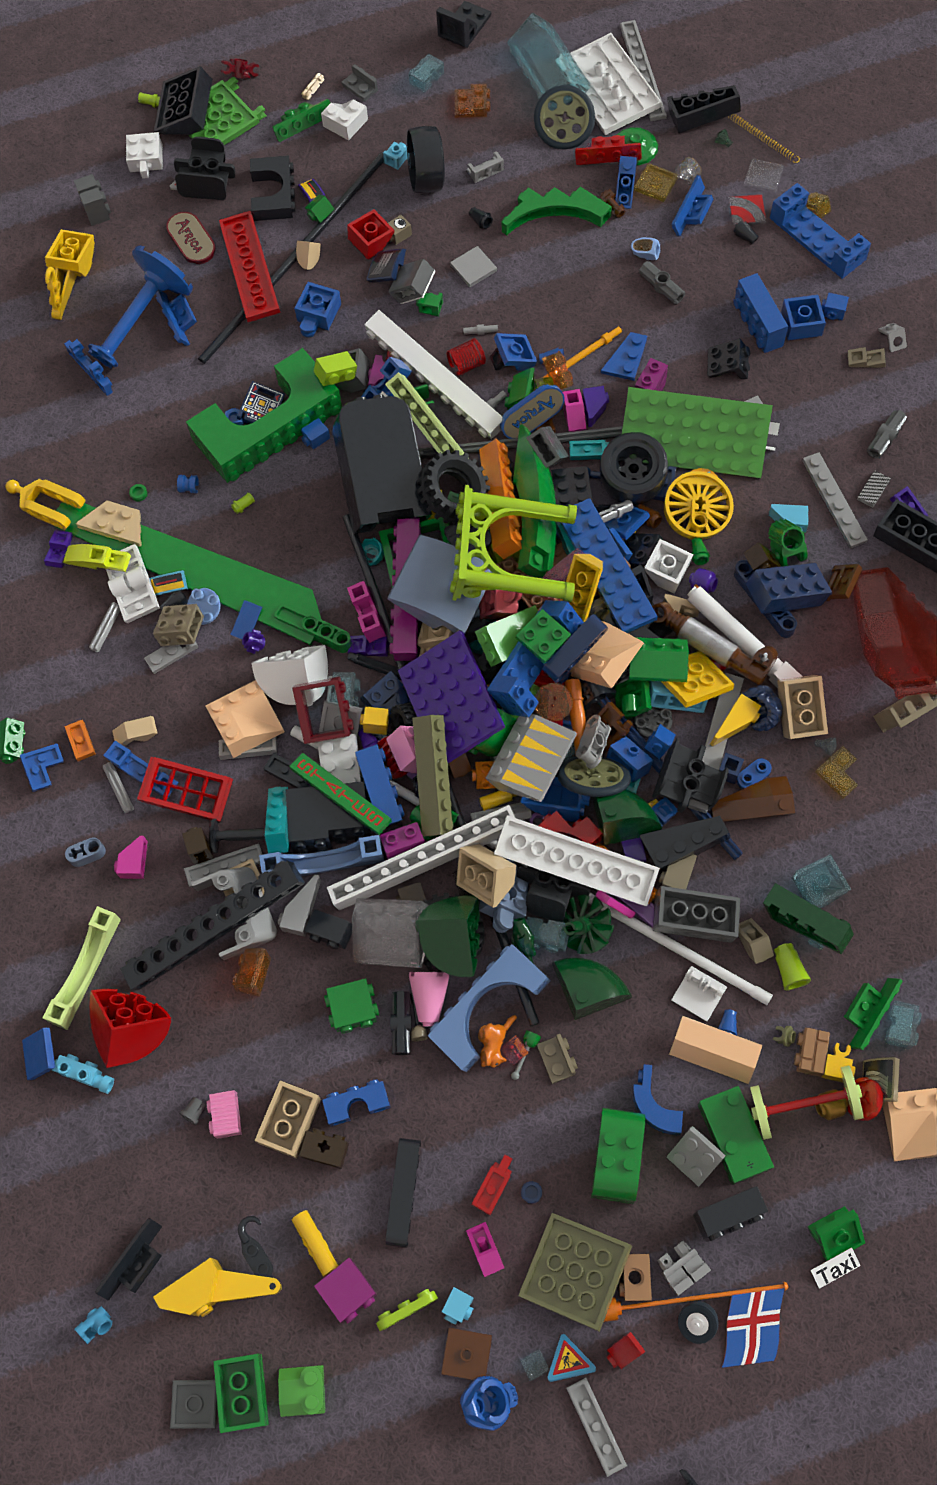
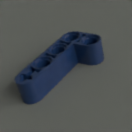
[542,614,608,685]

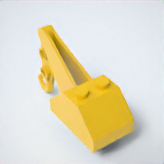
[45,229,95,320]

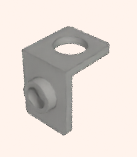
[878,323,907,352]

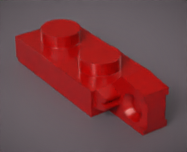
[471,1155,513,1216]

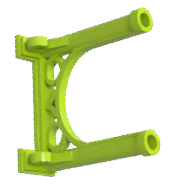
[450,485,577,602]

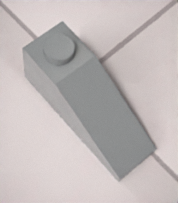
[278,875,321,936]

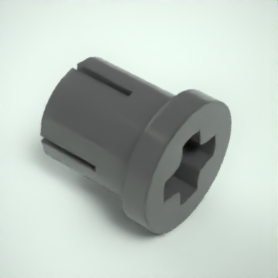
[179,1097,206,1125]

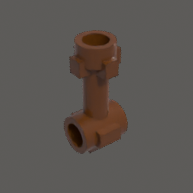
[599,189,626,218]

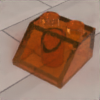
[232,948,271,997]

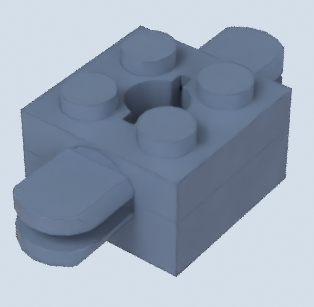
[479,859,528,933]

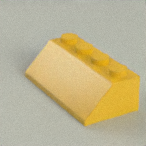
[560,554,603,622]

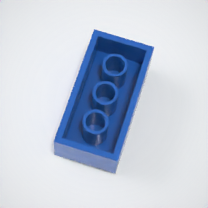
[734,273,788,353]
[355,744,404,826]

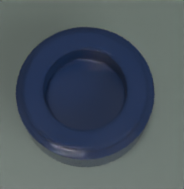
[521,1181,542,1204]

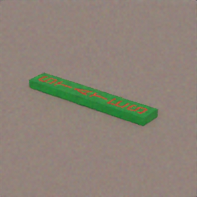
[289,753,392,835]

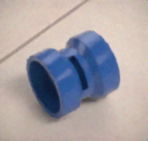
[177,475,199,493]

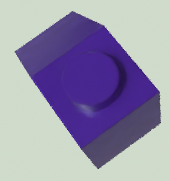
[582,386,609,427]

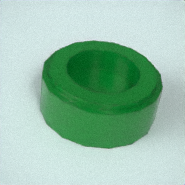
[129,484,148,502]

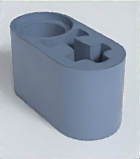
[65,838,106,867]

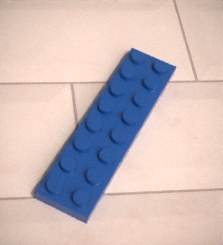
[560,498,658,633]

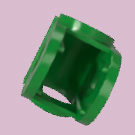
[768,518,808,567]

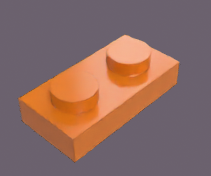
[64,720,96,761]

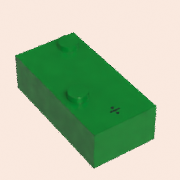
[697,1086,774,1185]

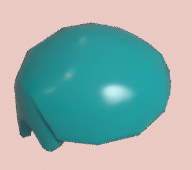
[362,538,384,566]

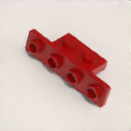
[575,135,642,165]

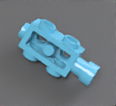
[52,1054,114,1094]

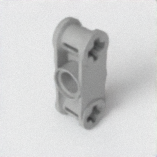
[575,714,611,769]

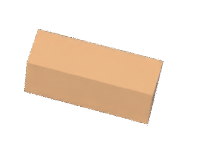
[669,1016,762,1084]

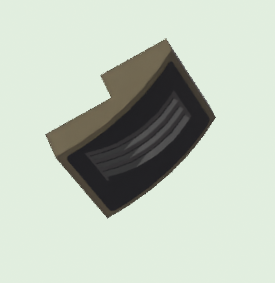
[863,1057,900,1102]

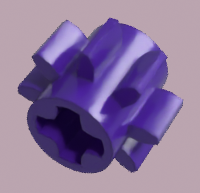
[242,629,265,654]

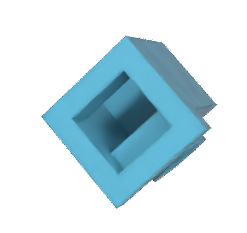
[383,142,407,170]

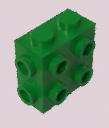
[324,978,379,1034]

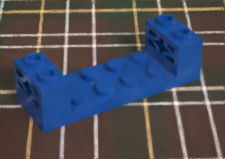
[770,183,871,279]
[487,600,584,717]

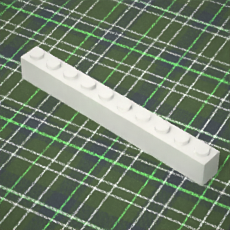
[365,310,502,439]
[327,805,515,910]

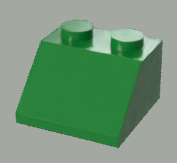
[505,368,535,410]

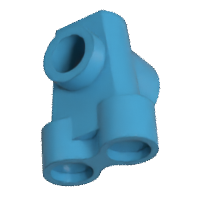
[74,1306,112,1344]

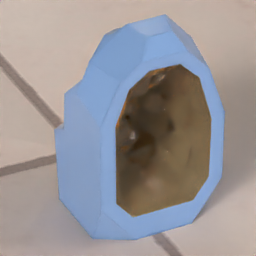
[631,237,660,260]

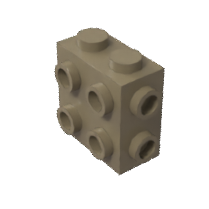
[153,604,204,646]

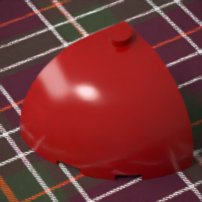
[90,989,171,1068]

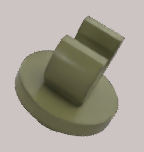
[773,1026,796,1047]

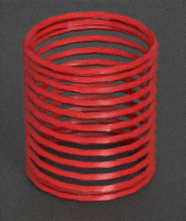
[446,338,486,376]

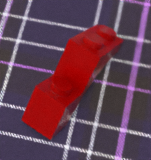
[538,811,603,845]

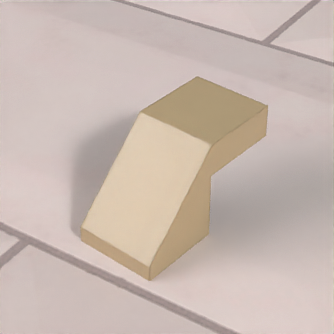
[113,716,158,747]

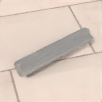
[89,602,120,652]
[103,762,134,813]

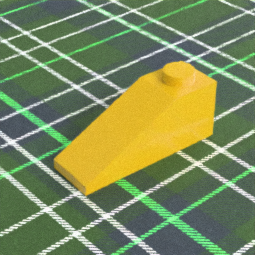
[709,694,761,746]

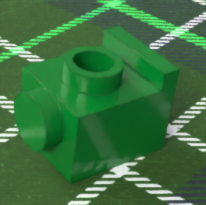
[416,293,443,316]

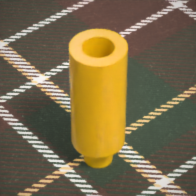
[479,790,517,811]

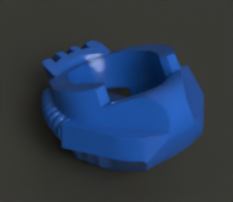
[460,1376,518,1431]

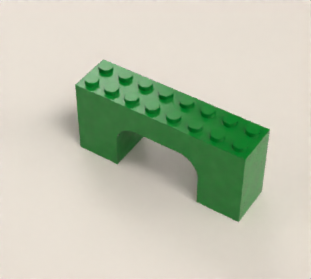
[186,348,342,483]

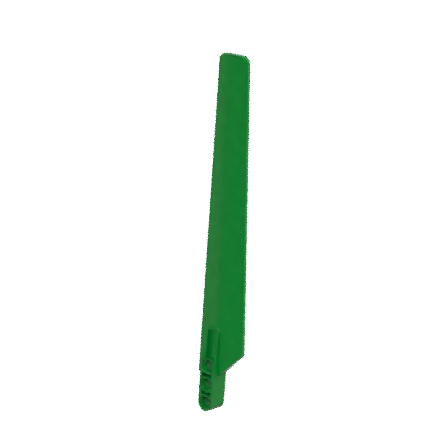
[54,502,352,653]

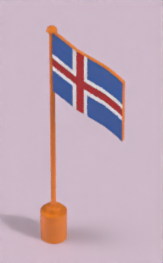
[604,1282,788,1368]

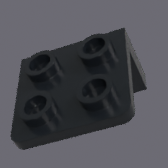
[707,338,750,379]
[625,533,664,576]

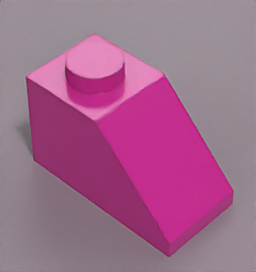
[114,836,148,879]
[466,1222,504,1277]

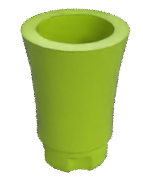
[774,943,811,991]

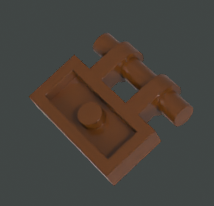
[597,702,633,751]

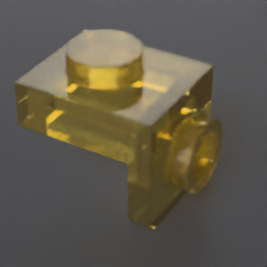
[806,192,831,219]

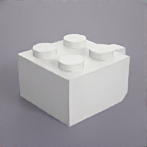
[126,132,163,178]

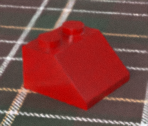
[347,209,395,259]

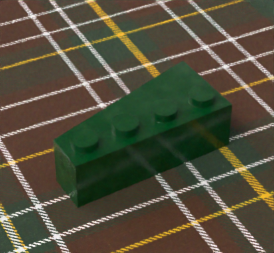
[763,883,854,954]

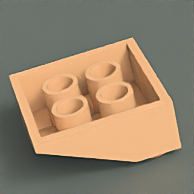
[570,621,644,689]
[206,680,285,758]
[883,1088,937,1161]

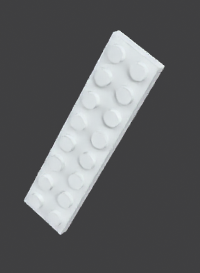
[494,815,660,906]

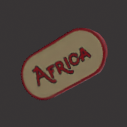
[166,212,216,264]

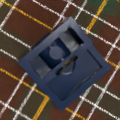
[359,671,411,724]

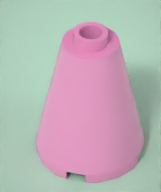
[409,972,449,1026]

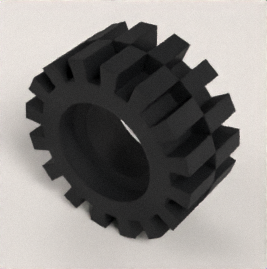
[389,703,417,731]

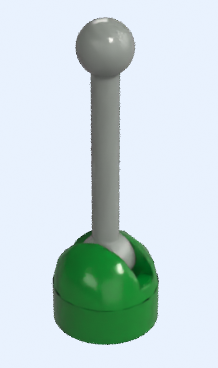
[511,1030,541,1080]

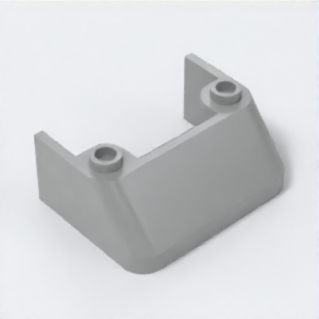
[191,867,277,960]

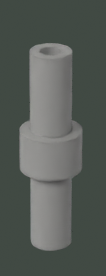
[463,324,498,335]
[486,390,507,409]

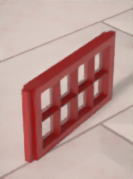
[137,757,233,822]

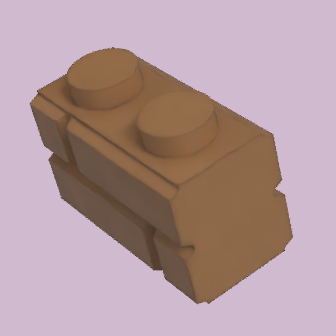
[794,1028,830,1077]

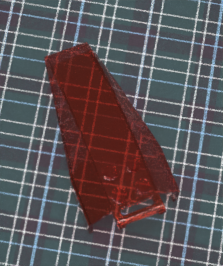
[853,567,937,699]

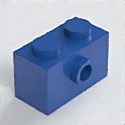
[606,736,653,782]

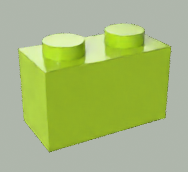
[314,351,357,386]

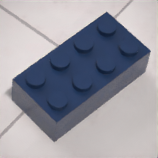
[746,563,832,614]

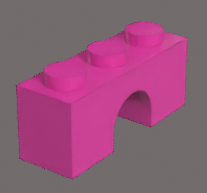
[347,581,386,643]

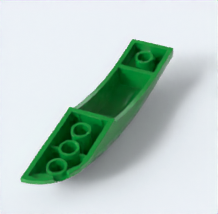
[513,424,557,580]

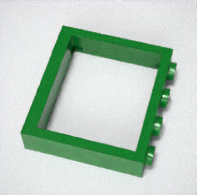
[379,517,451,588]

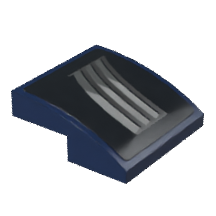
[366,248,406,283]

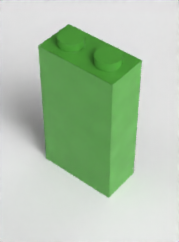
[475,605,538,667]

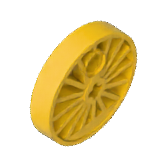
[664,471,734,540]

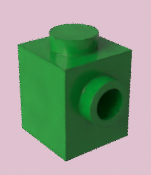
[305,195,335,223]

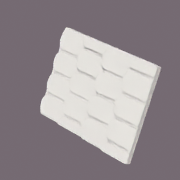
[555,33,662,135]

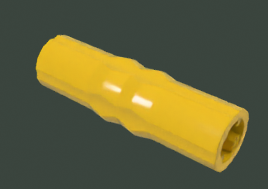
[291,1210,338,1277]

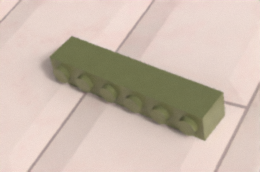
[412,715,453,836]

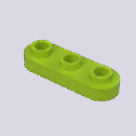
[376,1289,438,1331]

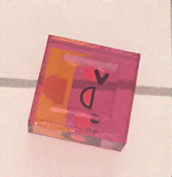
[501,1035,529,1066]

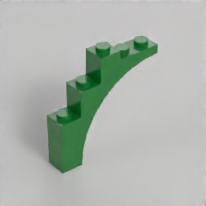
[501,187,612,235]

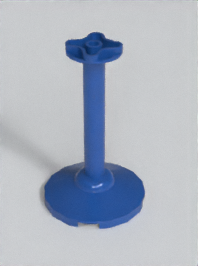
[88,245,193,369]

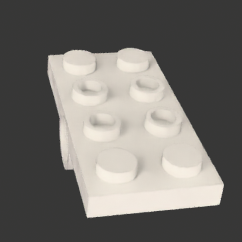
[106,544,160,623]

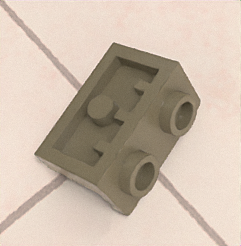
[537,1034,578,1084]

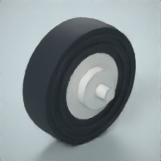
[678,1301,719,1344]

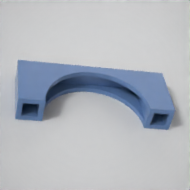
[259,835,385,881]
[428,944,551,1072]

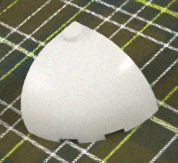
[252,645,328,706]

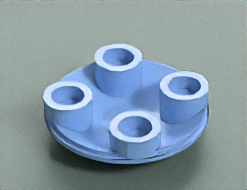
[187,588,220,625]

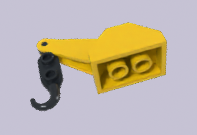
[153,1216,282,1317]

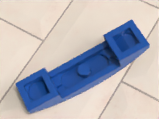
[103,741,179,797]

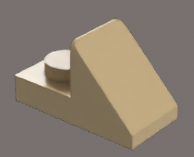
[663,594,700,618]

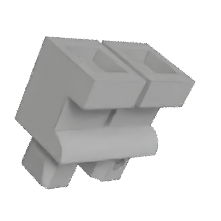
[657,1241,711,1296]

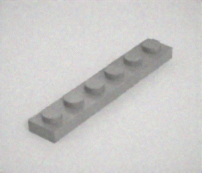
[802,452,868,549]

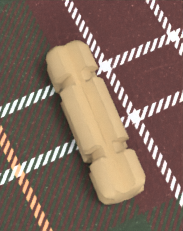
[301,73,324,100]

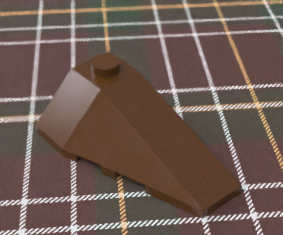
[711,776,795,822]

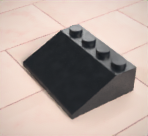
[154,66,213,135]

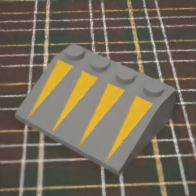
[486,714,577,802]

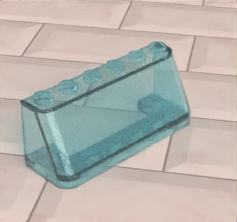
[507,13,591,111]

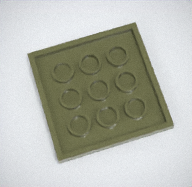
[518,1213,632,1332]

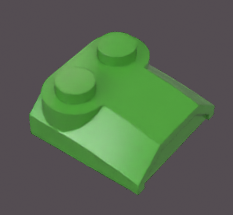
[278,1365,325,1417]

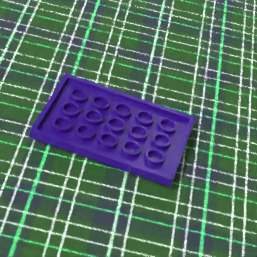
[398,630,505,763]

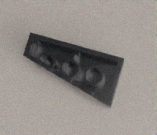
[667,85,741,133]

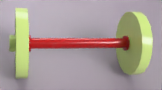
[750,1066,864,1140]

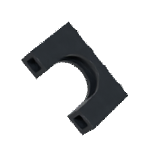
[250,155,296,221]

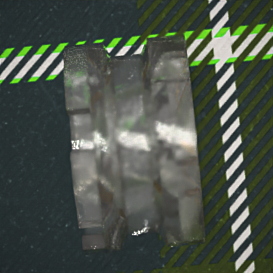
[675,157,702,185]

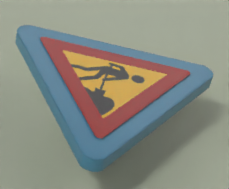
[548,1334,596,1382]

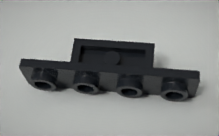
[95,1218,162,1300]

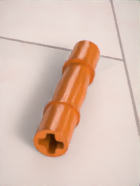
[565,679,586,754]

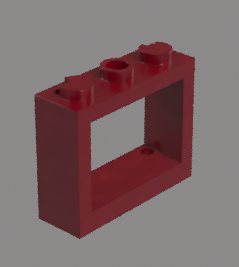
[292,677,354,744]

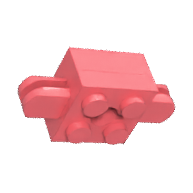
[478,589,522,620]

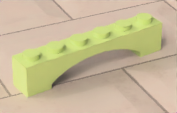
[43,906,121,1030]

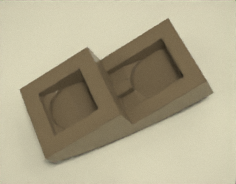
[848,347,886,368]

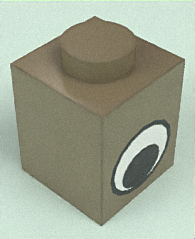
[388,215,412,245]

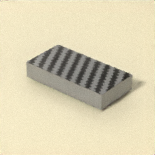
[857,471,891,508]

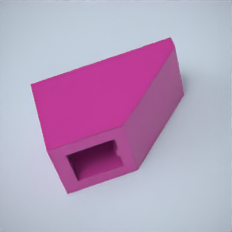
[563,389,586,432]

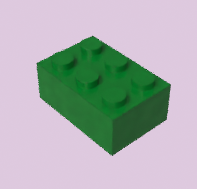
[214,1354,269,1433]

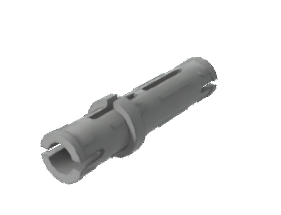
[599,500,633,523]

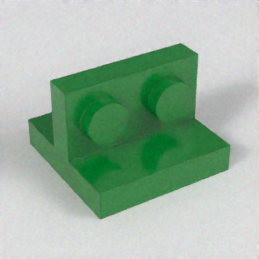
[808,1206,865,1261]

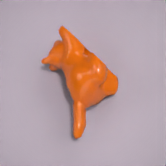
[478,1015,517,1068]

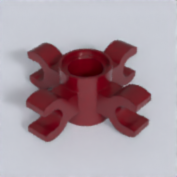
[221,58,259,78]

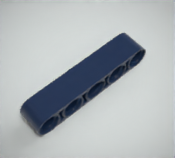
[734,560,797,638]

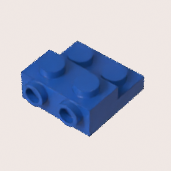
[494,333,537,371]

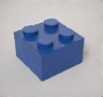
[781,295,826,340]

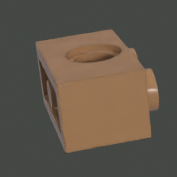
[619,1254,652,1302]

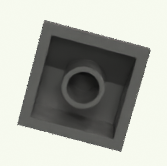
[335,348,370,392]

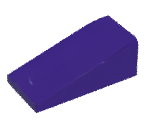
[890,486,929,516]

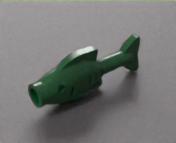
[511,917,536,963]

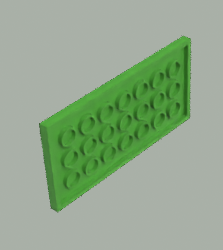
[622,387,773,478]

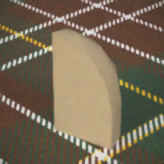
[296,241,321,270]

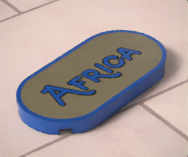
[500,385,565,439]

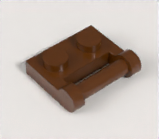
[826,564,862,602]

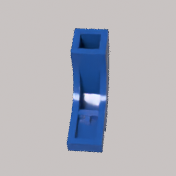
[633,1064,683,1136]

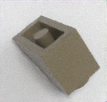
[659,854,697,890]
[738,918,774,964]

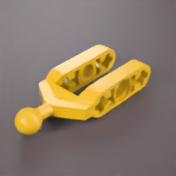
[5,479,86,530]

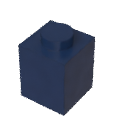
[719,753,744,784]

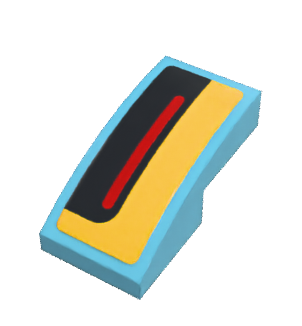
[149,570,188,596]

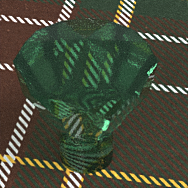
[714,129,733,148]

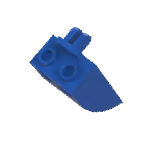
[521,777,590,822]

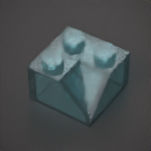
[792,854,851,909]

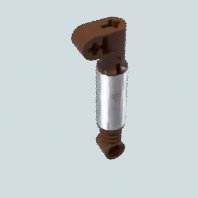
[652,602,778,685]

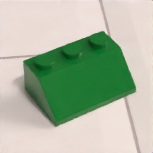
[628,637,689,682]

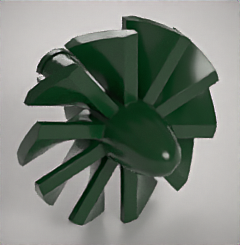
[557,895,614,954]

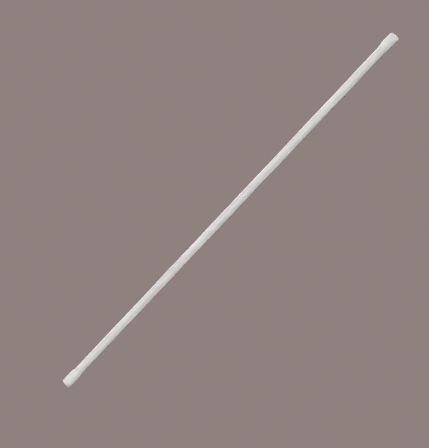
[290,725,773,1005]

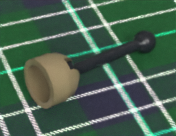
[410,993,428,1042]

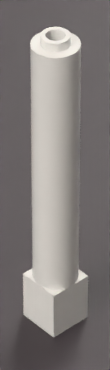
[687,586,803,688]

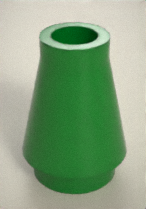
[691,538,710,565]

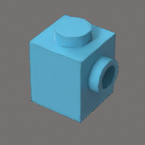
[442,1287,474,1325]

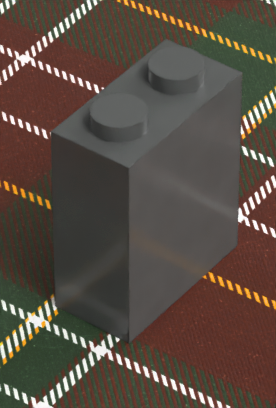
[526,426,569,468]

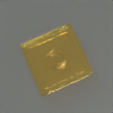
[634,163,678,202]

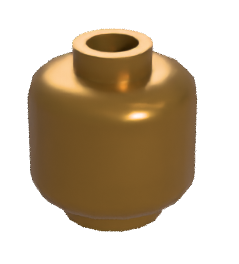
[815,1089,849,1120]

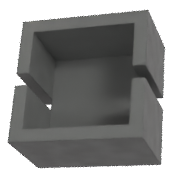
[74,174,111,226]

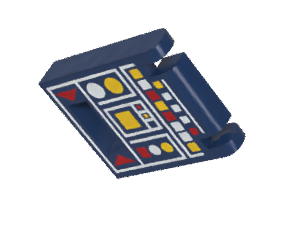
[237,381,285,424]

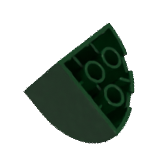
[592,789,662,845]
[415,895,480,977]
[552,958,632,1020]

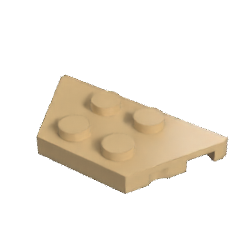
[76,501,142,547]

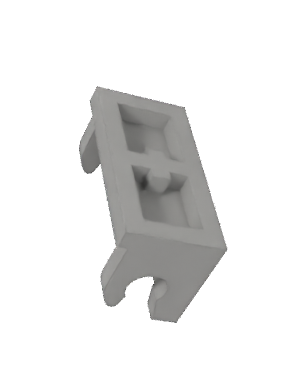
[467,151,504,183]

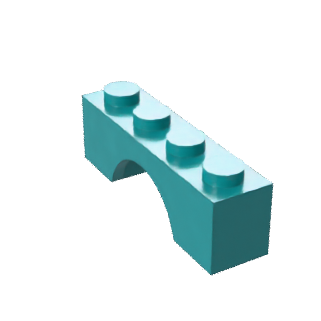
[265,787,289,854]

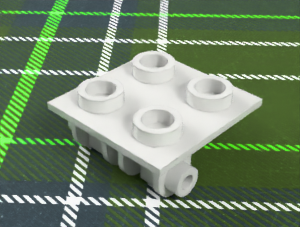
[671,966,727,1021]

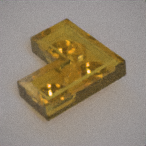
[815,746,858,799]

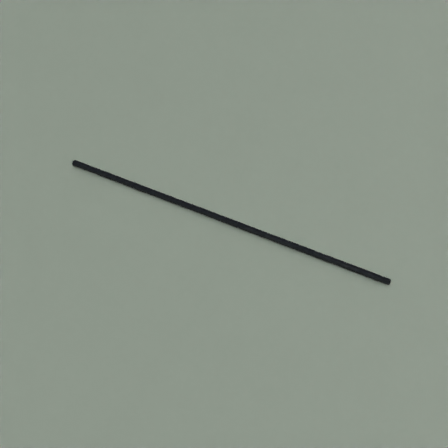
[342,514,540,1027]

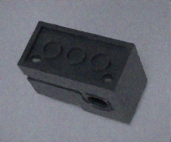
[286,781,371,854]

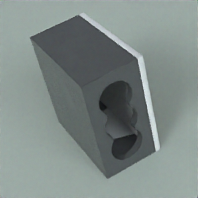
[388,259,435,304]

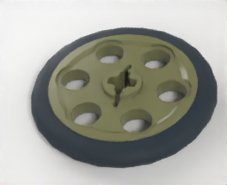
[534,85,595,149]
[556,757,631,797]

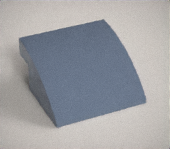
[387,535,492,634]

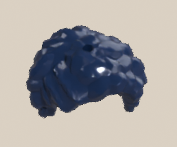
[742,685,783,731]

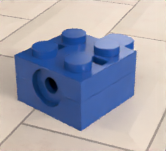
[294,282,341,337]

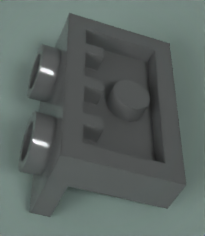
[342,64,378,102]

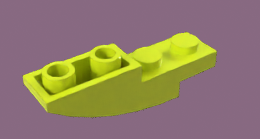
[63,544,131,572]

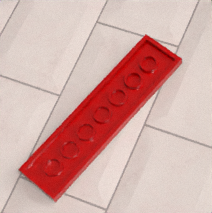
[219,211,281,322]

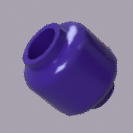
[689,568,718,594]

